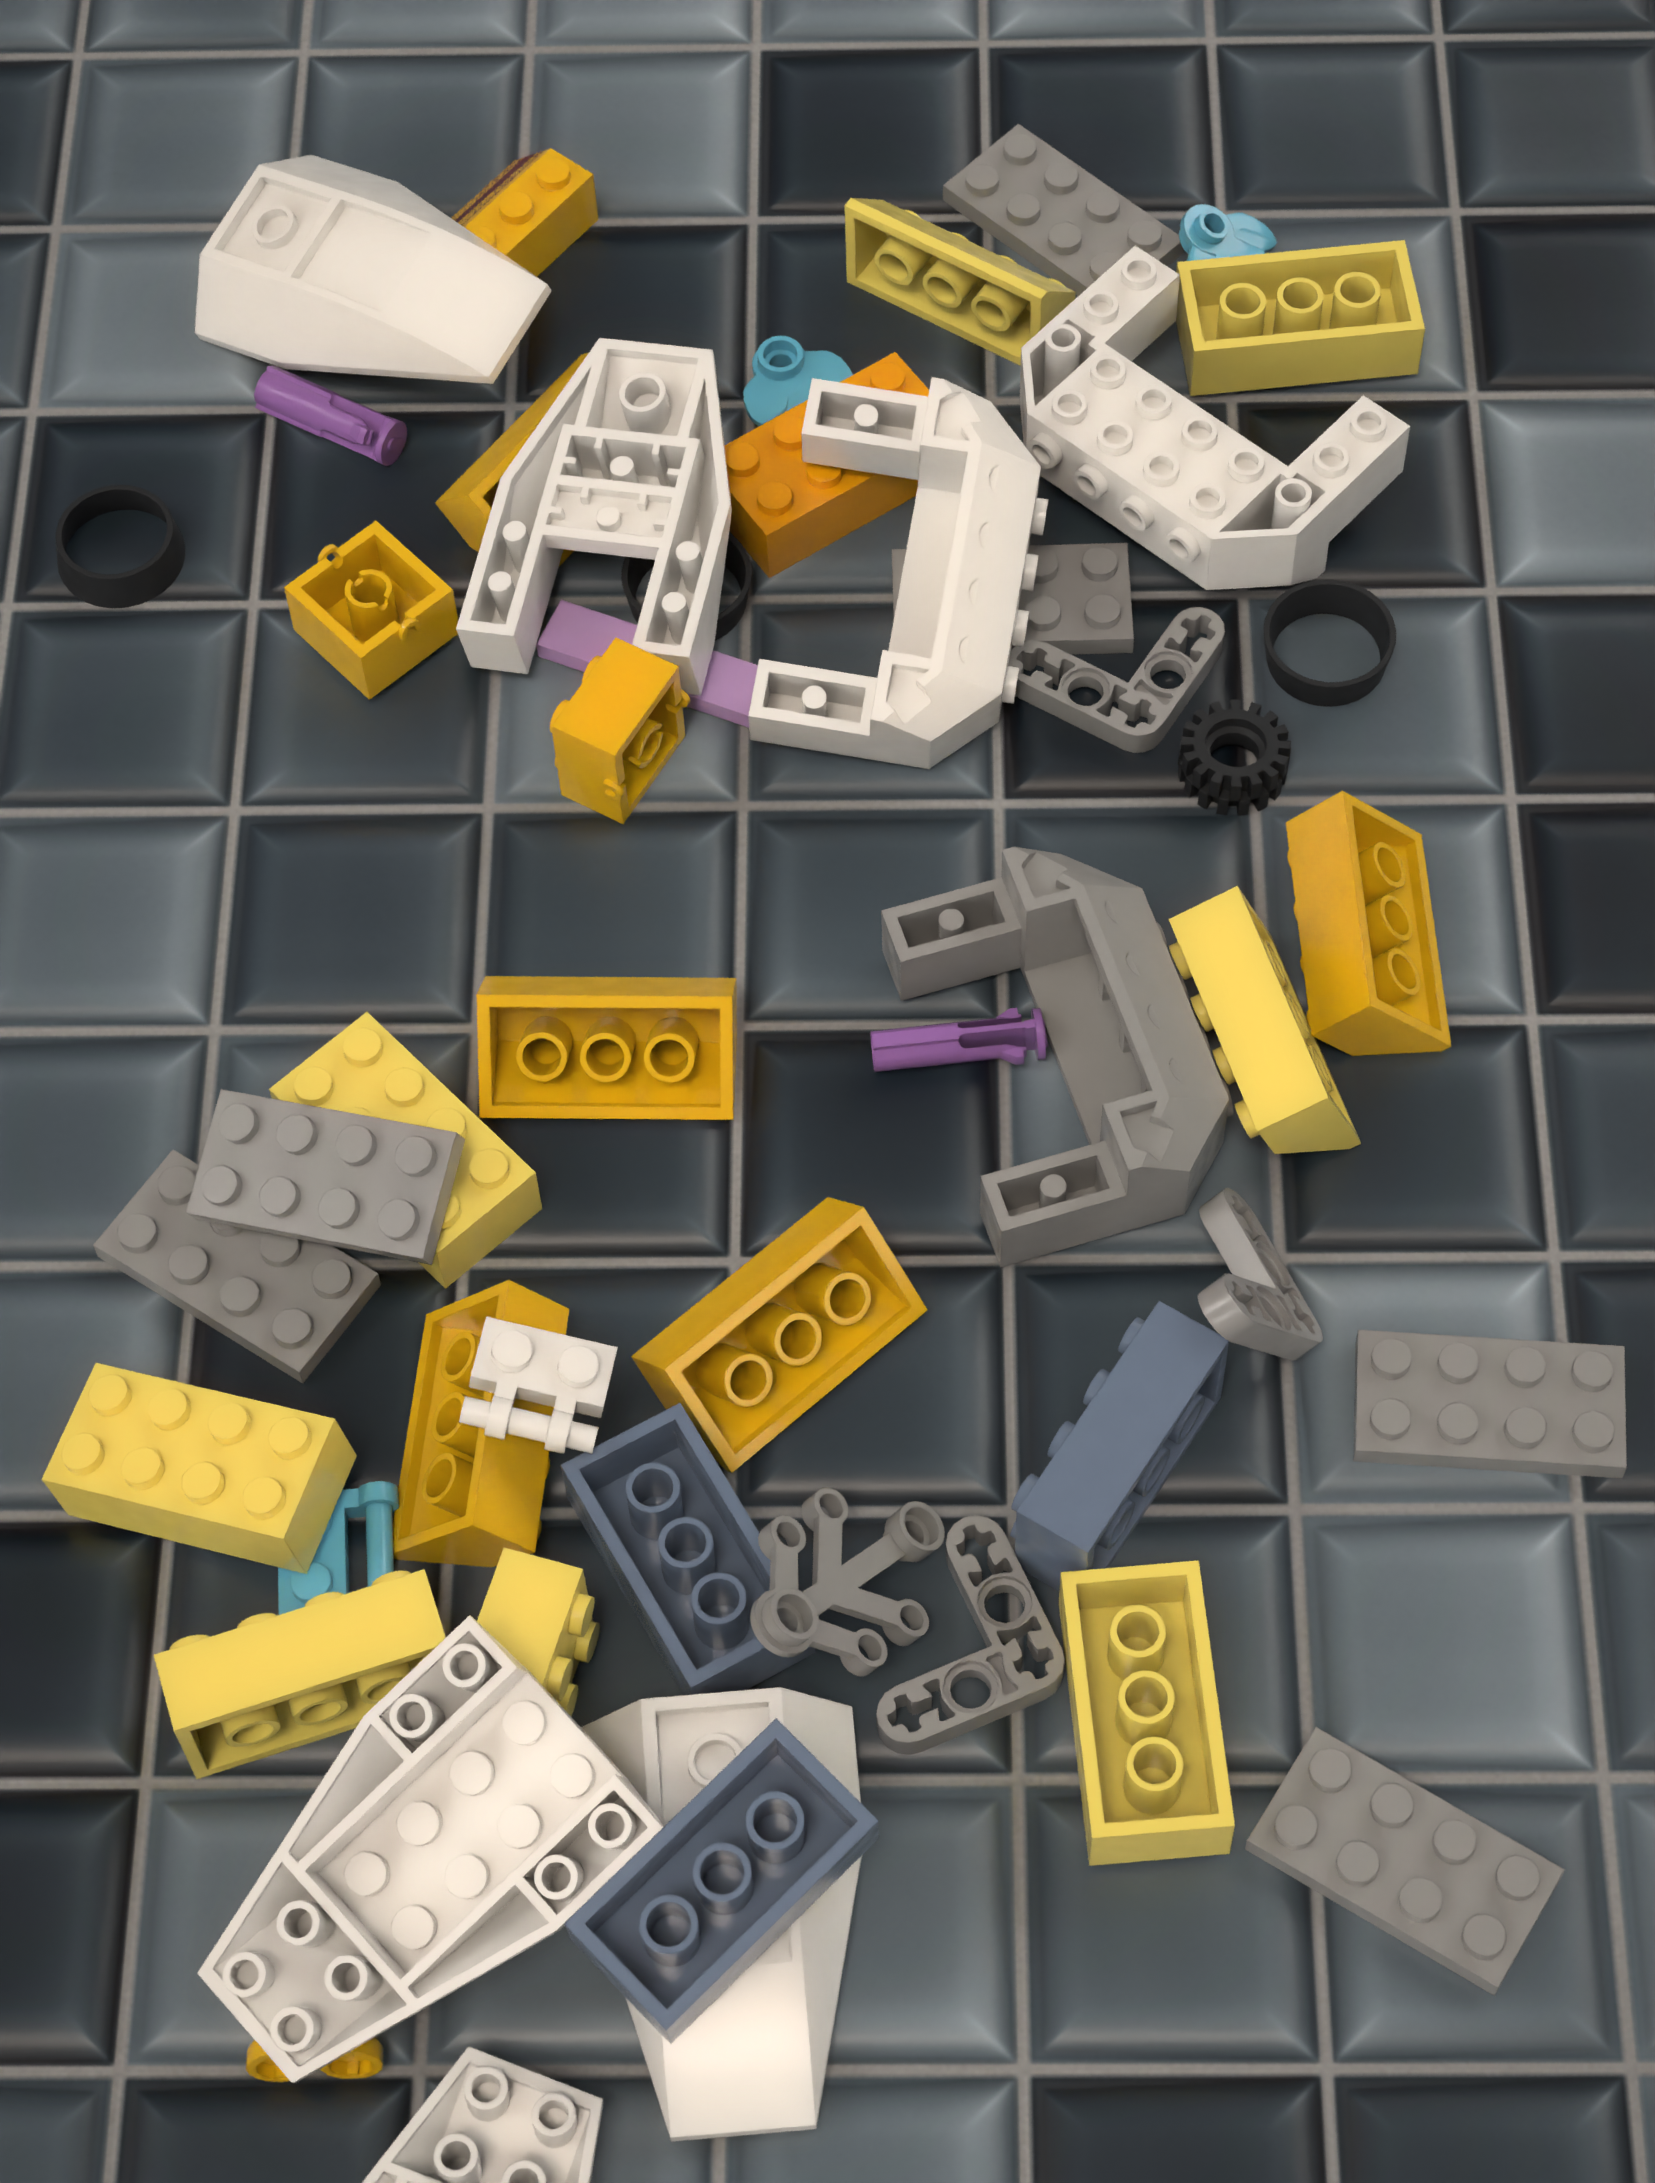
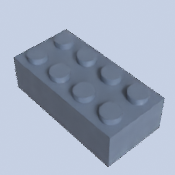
[1010,1301,1229,1591]
[561,1403,815,1695]
[564,1718,879,2044]

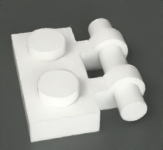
[459,1316,618,1454]

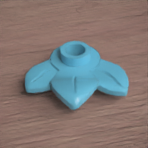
[1179,204,1277,261]
[743,336,853,426]

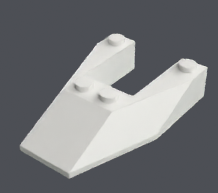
[456,338,732,695]

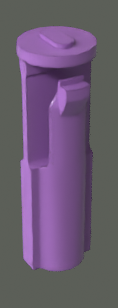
[254,366,407,466]
[870,1008,1048,1072]

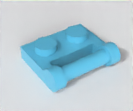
[278,1481,399,1615]

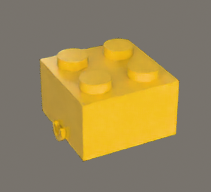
[284,521,458,700]
[550,637,690,824]

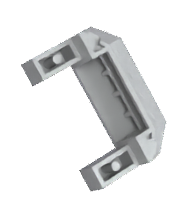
[881,847,1233,1267]

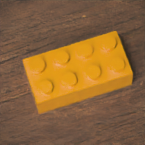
[725,352,929,578]

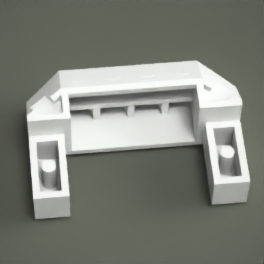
[1020,245,1410,590]
[748,377,1048,769]

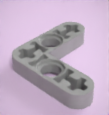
[1008,607,1225,753]
[1198,1188,1323,1361]
[876,1515,1065,1755]

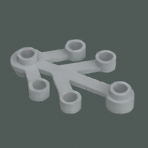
[750,1487,945,1677]

